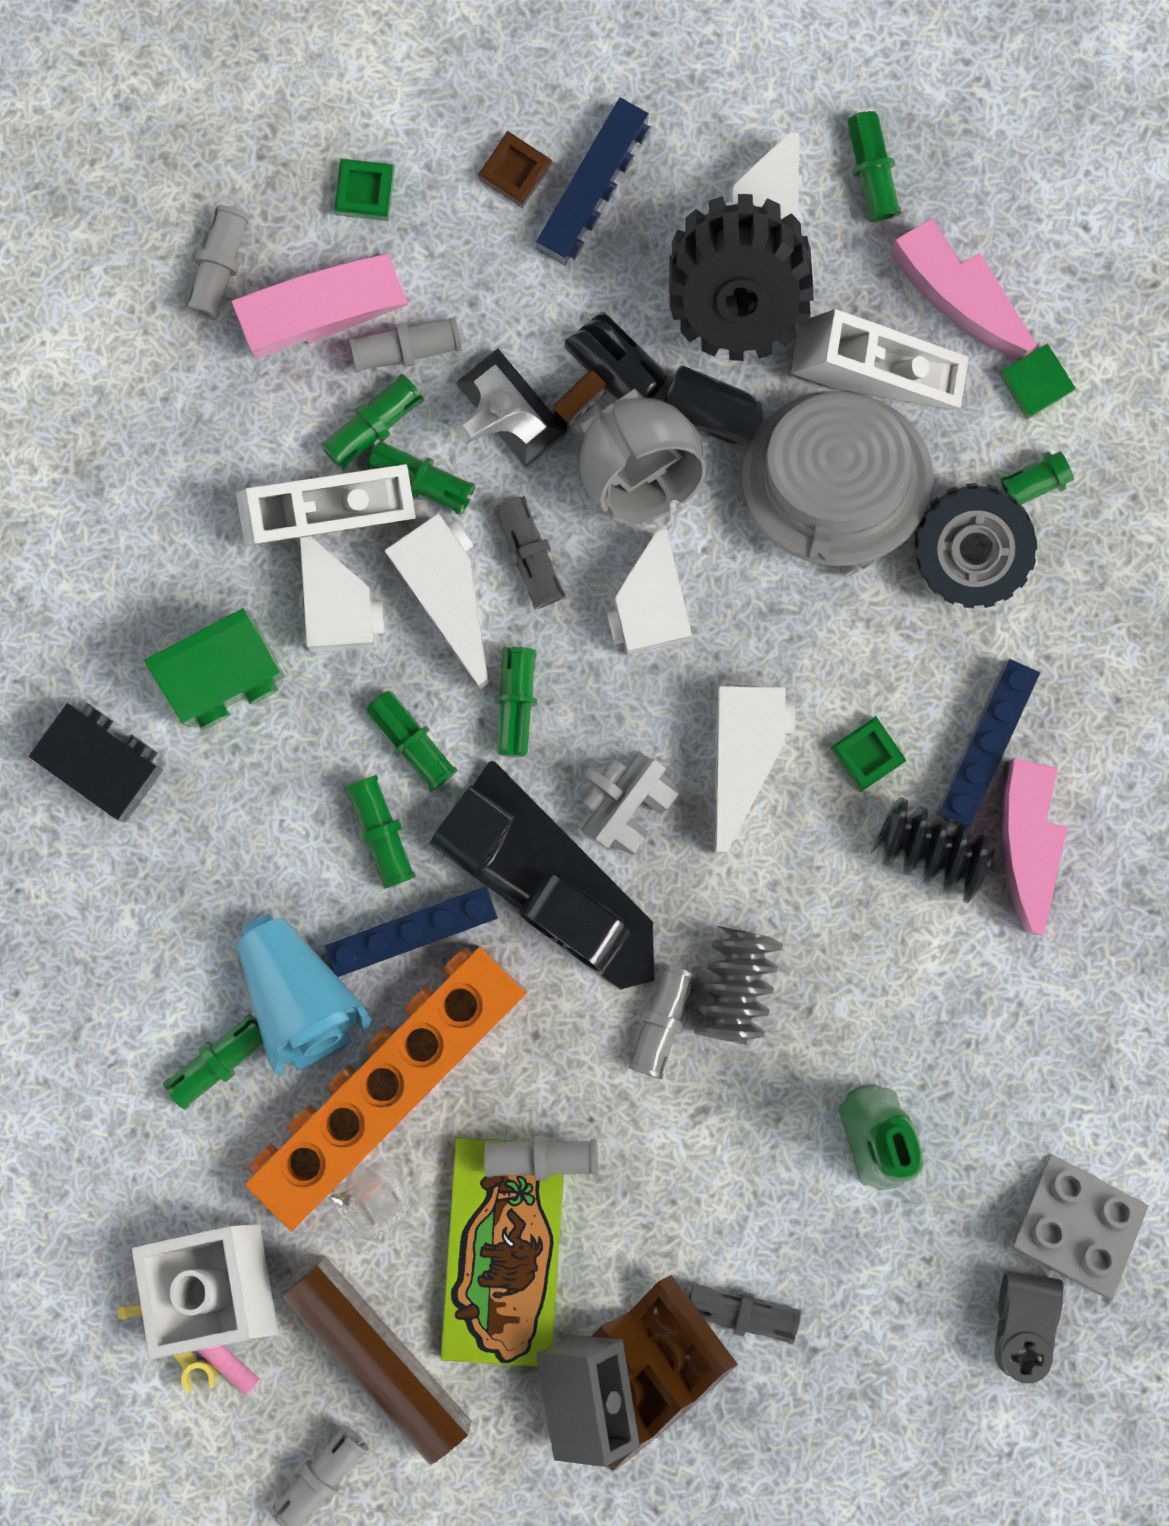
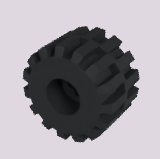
[669,194,814,361]

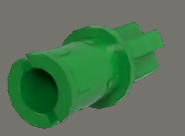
[847,111,902,222]
[367,442,476,515]
[494,647,537,758]
[367,690,458,792]

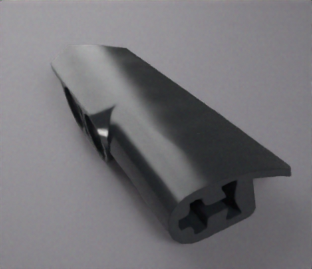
[429,761,655,990]

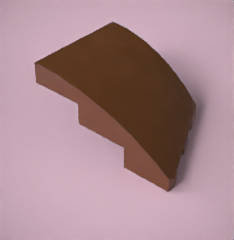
[591,1275,738,1471]

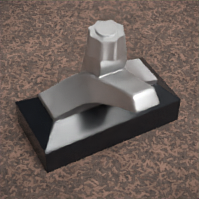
[455,348,567,468]

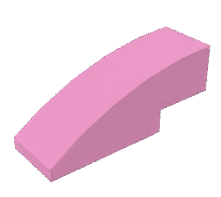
[890,218,1037,360]
[231,254,408,360]
[1001,758,1067,935]

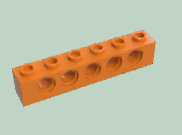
[244,946,528,1232]

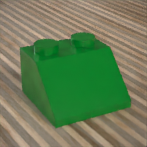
[144,608,286,730]

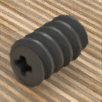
[694,926,783,1045]

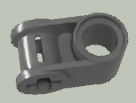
[994,1271,1064,1384]

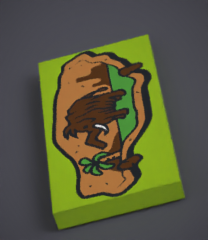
[441,1137,564,1367]

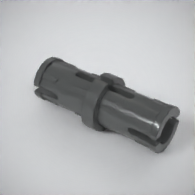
[493,496,566,610]
[689,1283,801,1345]

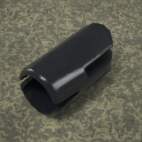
[564,311,668,400]
[663,366,763,444]

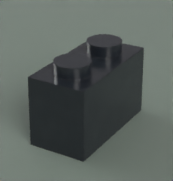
[28,703,164,823]

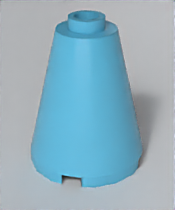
[237,915,372,1075]

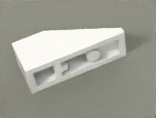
[791,309,969,410]
[236,464,416,546]
[384,513,489,690]
[714,686,795,853]

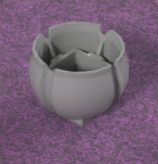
[579,389,707,524]

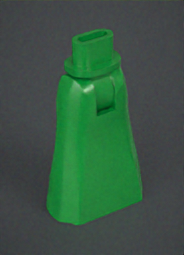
[838,1085,924,1190]

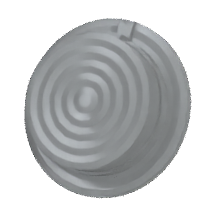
[742,391,933,566]

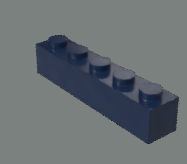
[536,97,651,266]
[935,658,1041,828]
[324,886,499,977]

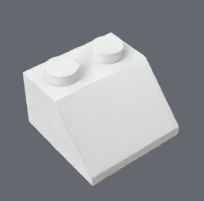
[132,1224,279,1359]

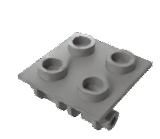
[1008,1154,1149,1301]

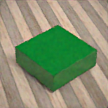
[334,158,395,221]
[999,343,1076,420]
[830,716,907,792]

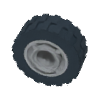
[914,483,1038,609]

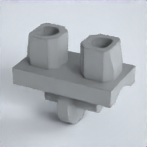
[580,751,679,855]

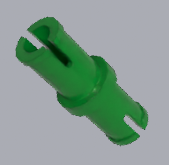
[320,374,424,471]
[344,775,416,889]
[163,1014,263,1110]

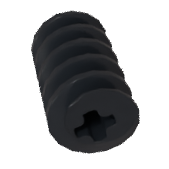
[871,797,995,903]

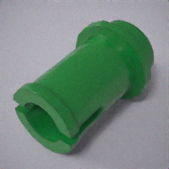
[1000,451,1074,505]

